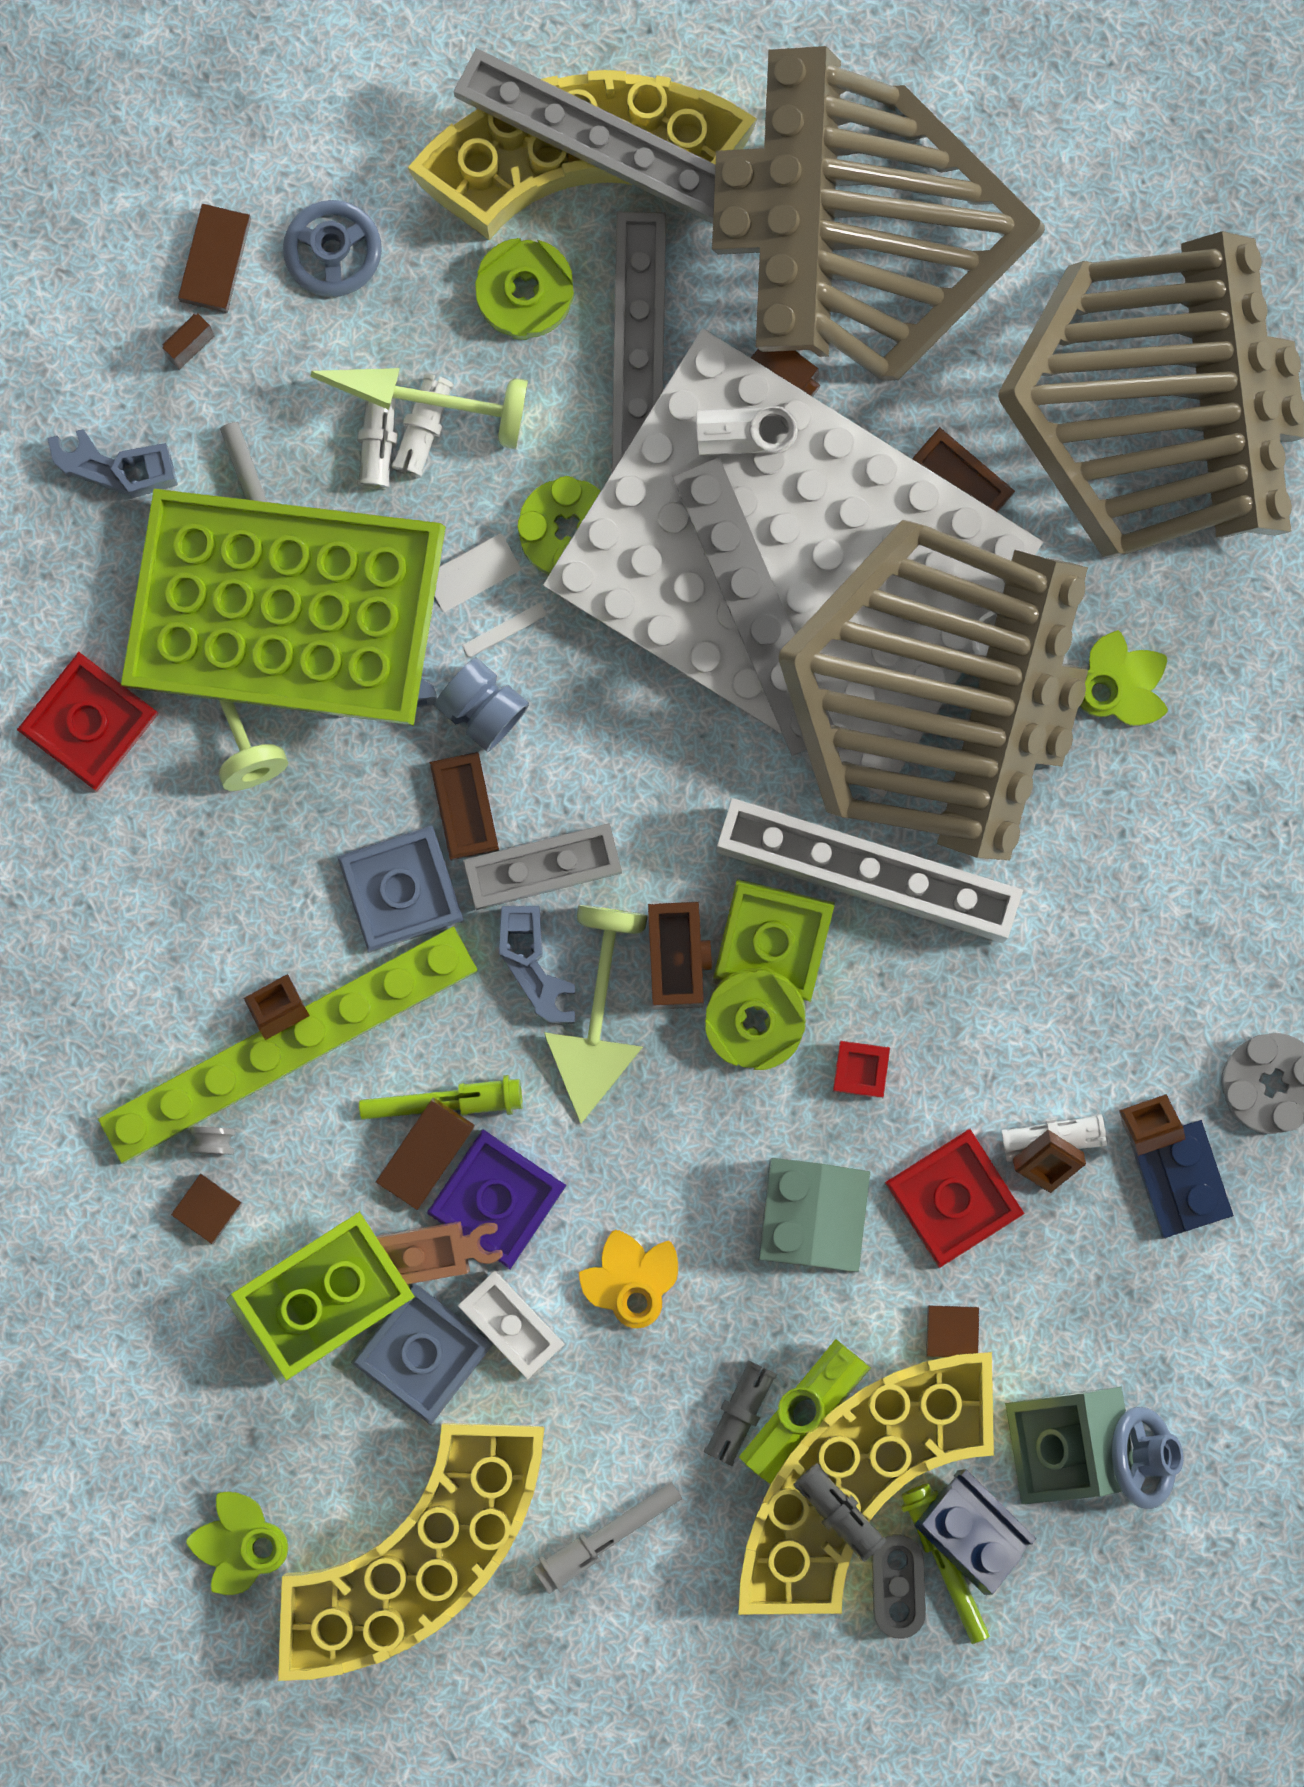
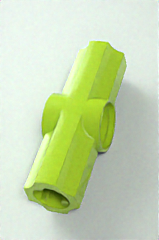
[738,1339,871,1485]

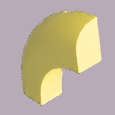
[408,70,757,241]
[738,1352,994,1615]
[278,1423,544,1681]

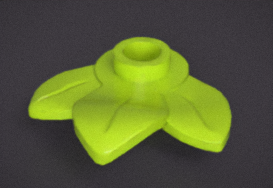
[1080,630,1168,726]
[186,1491,289,1595]

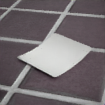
[435,534,546,657]

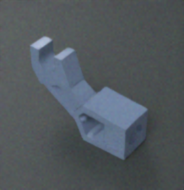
[47,429,178,498]
[499,906,575,1024]

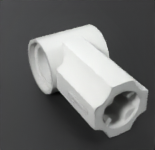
[697,405,798,456]

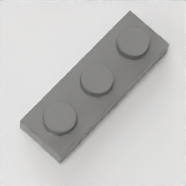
[463,823,622,911]

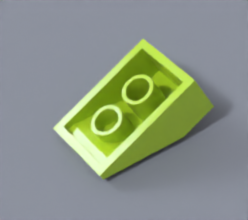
[226,1211,415,1385]

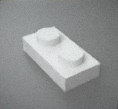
[458,1271,565,1380]

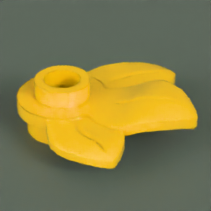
[579,1229,678,1328]

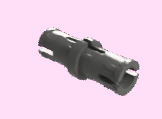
[703,1360,777,1466]
[793,1463,887,1562]

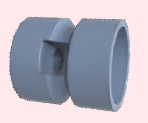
[434,657,529,752]

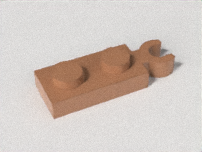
[376,1221,503,1284]

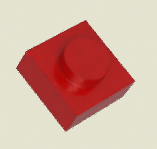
[833,1041,890,1099]

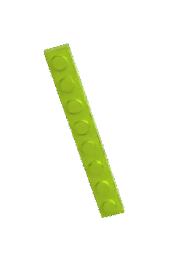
[98,926,478,1164]

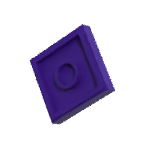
[426,1129,567,1270]

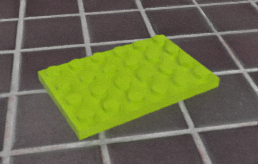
[121,489,446,726]

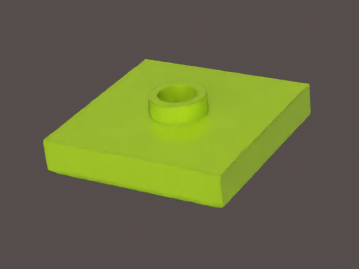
[713,879,835,1002]

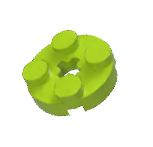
[475,238,574,340]
[517,476,601,575]
[705,967,806,1070]

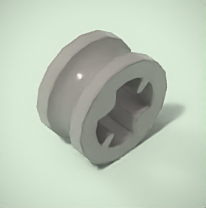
[189,1127,235,1155]

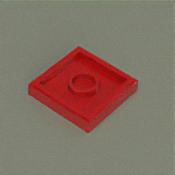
[17,651,159,792]
[884,1129,1025,1268]

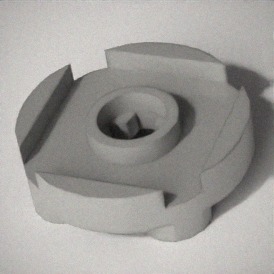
[1221,1033,1304,1134]

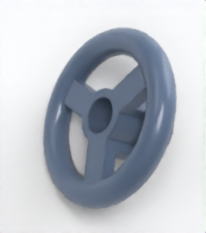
[283,200,382,297]
[1112,1407,1184,1509]

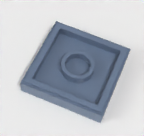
[337,826,464,953]
[351,1283,493,1425]

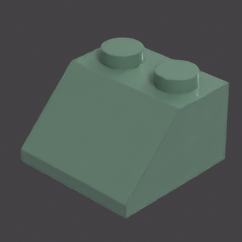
[758,1158,870,1272]
[1005,1386,1133,1505]

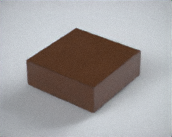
[162,313,215,370]
[244,974,310,1040]
[1119,1094,1186,1156]
[1013,1130,1086,1193]
[171,1173,243,1244]
[926,1305,979,1357]

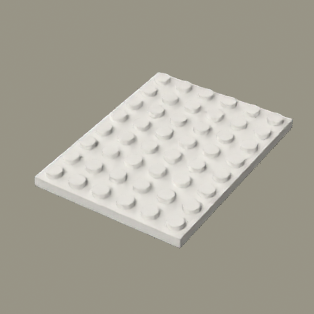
[543,328,1044,798]

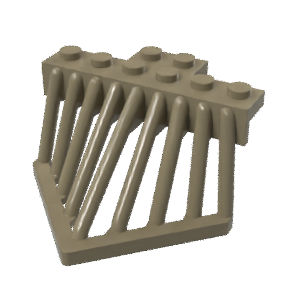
[712,46,1045,381]
[998,231,1304,558]
[778,520,1088,861]

